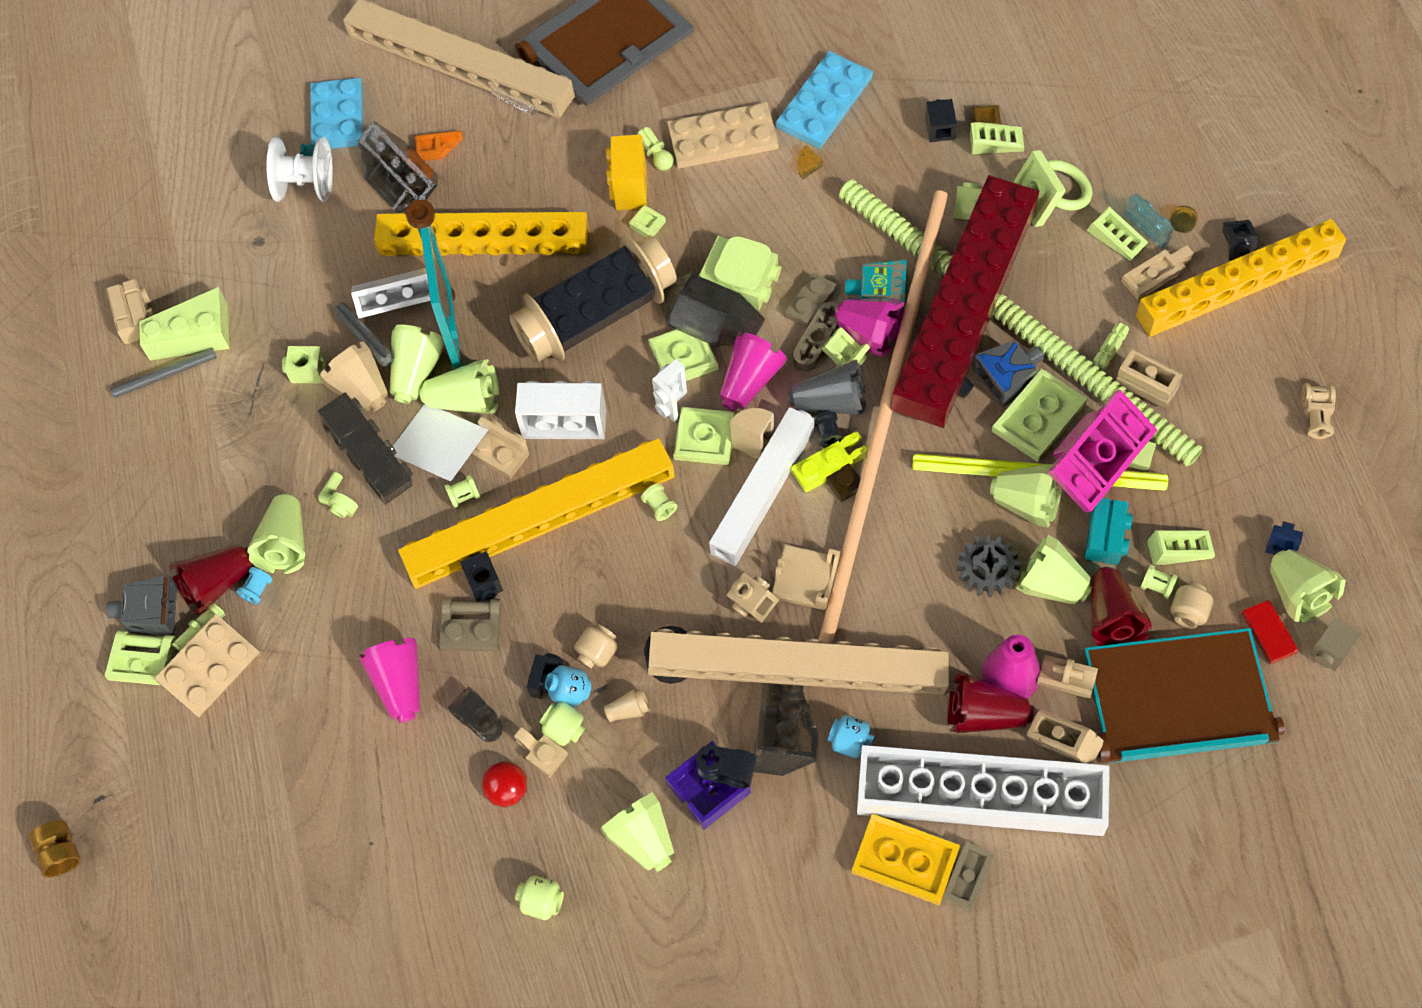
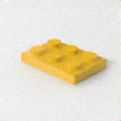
[852,814,960,906]

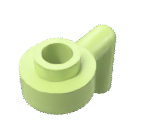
[318,472,358,518]

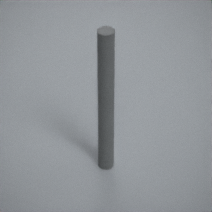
[110,348,217,398]

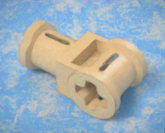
[1301,383,1336,439]

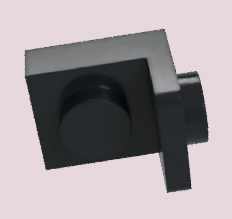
[1222,220,1258,261]
[526,653,566,699]

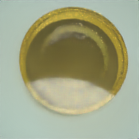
[1169,205,1198,233]

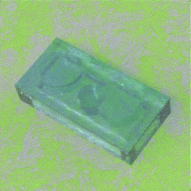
[1125,193,1174,248]

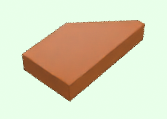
[415,130,463,162]

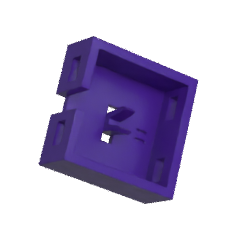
[665,741,751,830]

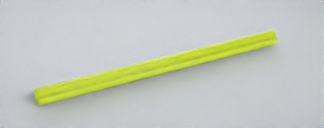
[912,453,1168,491]

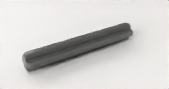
[334,303,394,366]

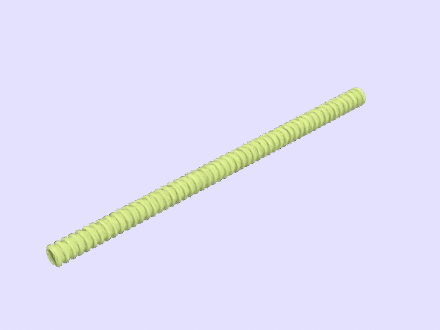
[839,179,1202,467]

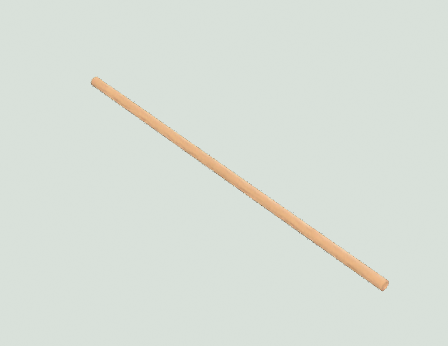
[819,191,948,644]

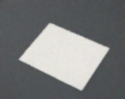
[388,404,488,481]

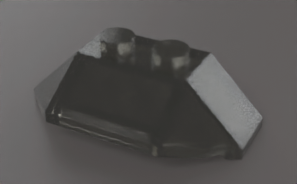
[358,121,438,212]
[659,273,765,347]

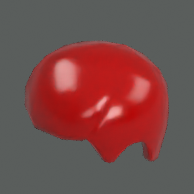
[482,761,527,808]

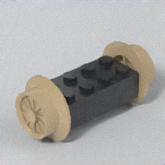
[509,235,676,363]

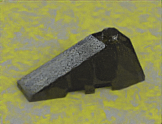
[754,683,819,776]

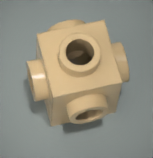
[726,573,779,623]

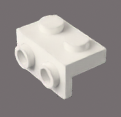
[652,359,687,422]

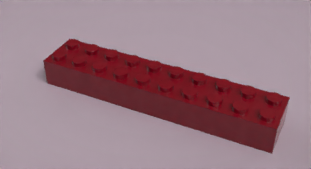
[891,175,1040,428]

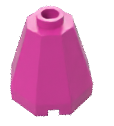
[835,298,904,357]

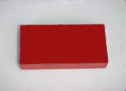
[1241,600,1298,664]

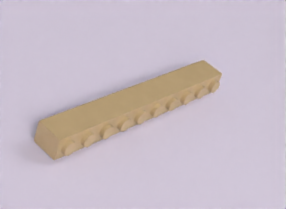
[343,0,575,119]
[648,629,949,695]

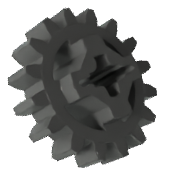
[957,535,1021,598]

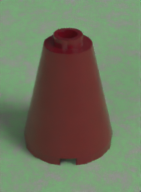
[169,544,252,615]
[1091,567,1152,646]
[947,673,1034,733]

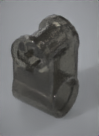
[447,686,503,742]

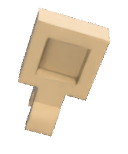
[514,727,568,778]

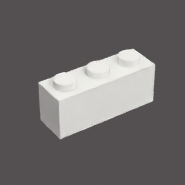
[351,268,430,318]

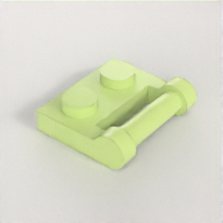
[105,630,176,685]

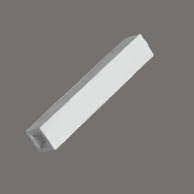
[709,407,814,567]

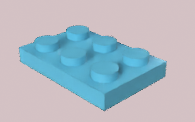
[311,78,364,149]

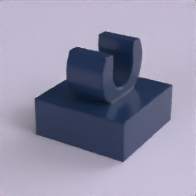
[1265,521,1303,555]

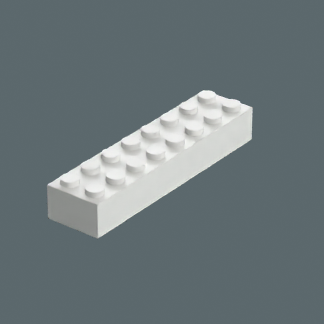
[857,745,1109,836]

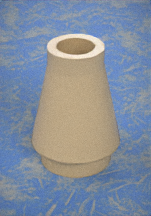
[604,689,650,723]

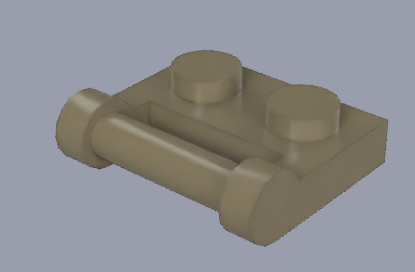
[439,598,502,651]

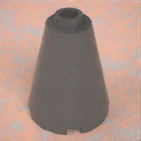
[788,359,866,415]

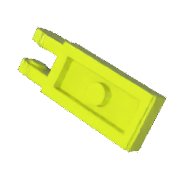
[791,432,869,493]

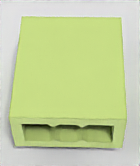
[698,236,781,311]

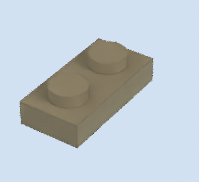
[785,272,836,328]
[942,841,995,912]

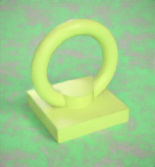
[1013,150,1092,227]

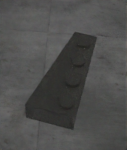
[318,392,413,505]

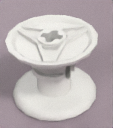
[267,136,333,202]

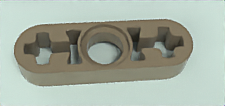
[793,302,839,372]

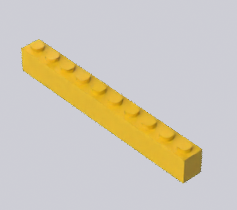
[398,438,675,589]

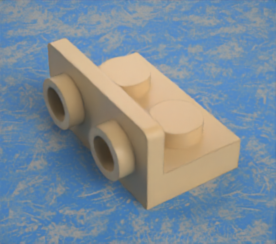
[470,417,530,480]

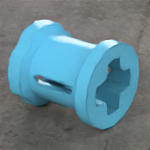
[236,567,273,605]

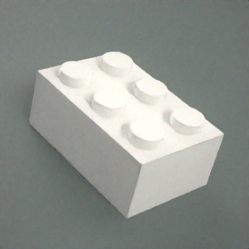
[515,381,607,439]

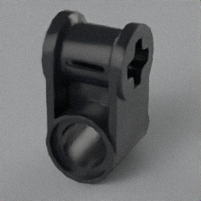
[697,745,757,789]

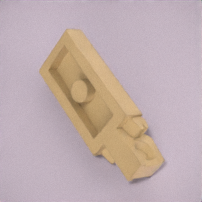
[1121,245,1194,300]

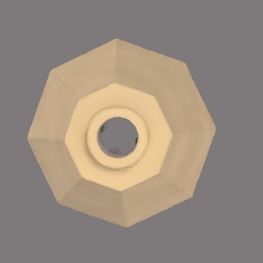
[320,341,388,412]

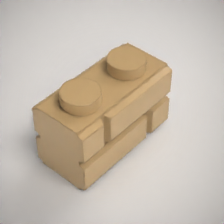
[106,279,155,344]
[1116,349,1183,409]
[1027,709,1103,764]

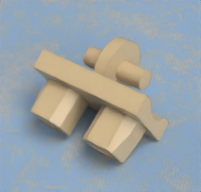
[1037,655,1098,699]

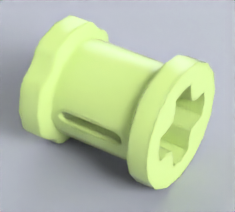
[444,475,480,508]
[641,483,678,521]
[1141,564,1178,599]

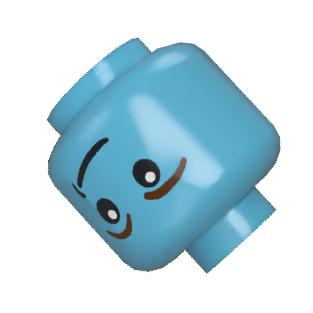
[545,665,591,707]
[828,715,874,759]

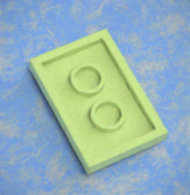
[992,368,1088,462]

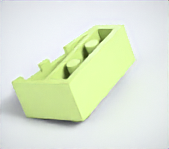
[140,287,230,361]

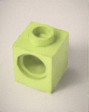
[282,346,326,383]

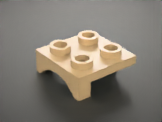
[771,544,840,611]

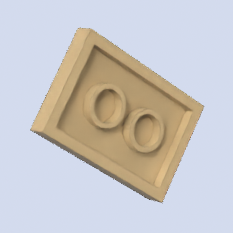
[154,614,260,718]

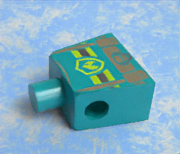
[845,260,907,310]

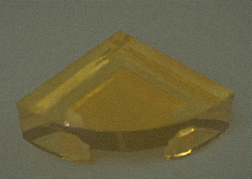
[797,145,823,180]

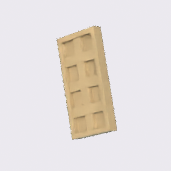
[667,102,779,169]

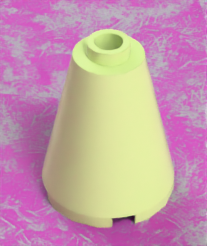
[390,325,445,404]
[420,359,499,414]
[247,494,306,574]

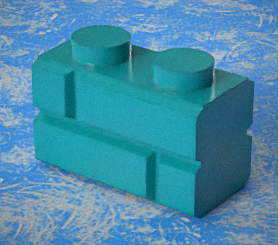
[1084,498,1133,565]

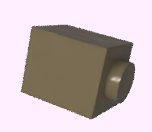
[1309,617,1361,671]

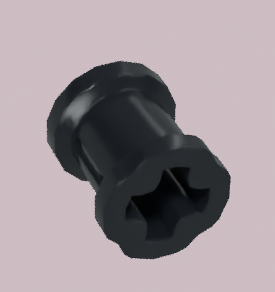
[814,411,844,448]

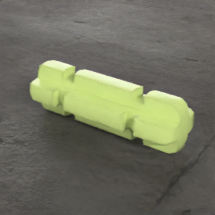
[1093,322,1129,371]

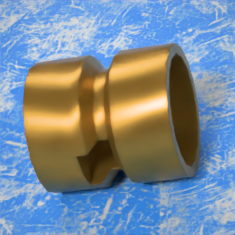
[28,820,81,878]

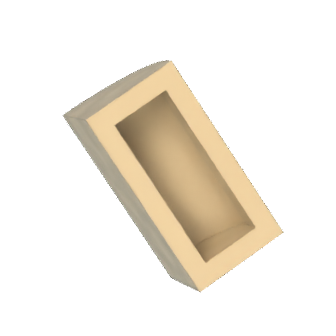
[730,408,774,460]

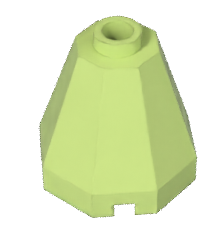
[990,465,1061,528]
[1015,535,1092,605]
[1270,549,1346,623]
[601,792,674,872]

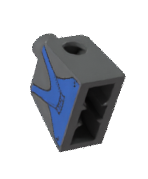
[973,341,1044,408]

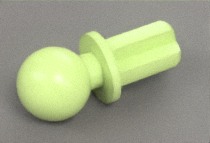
[637,127,674,171]

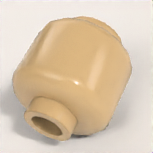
[1170,583,1213,629]
[574,624,618,669]

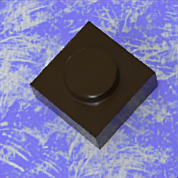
[826,463,861,503]

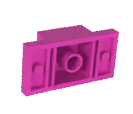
[1047,390,1158,513]

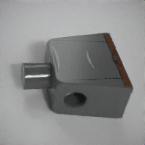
[106,575,177,636]

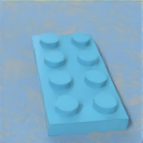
[776,51,873,149]

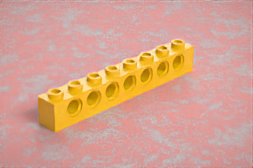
[374,212,589,256]
[1136,219,1346,337]

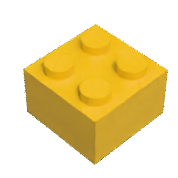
[606,135,647,210]

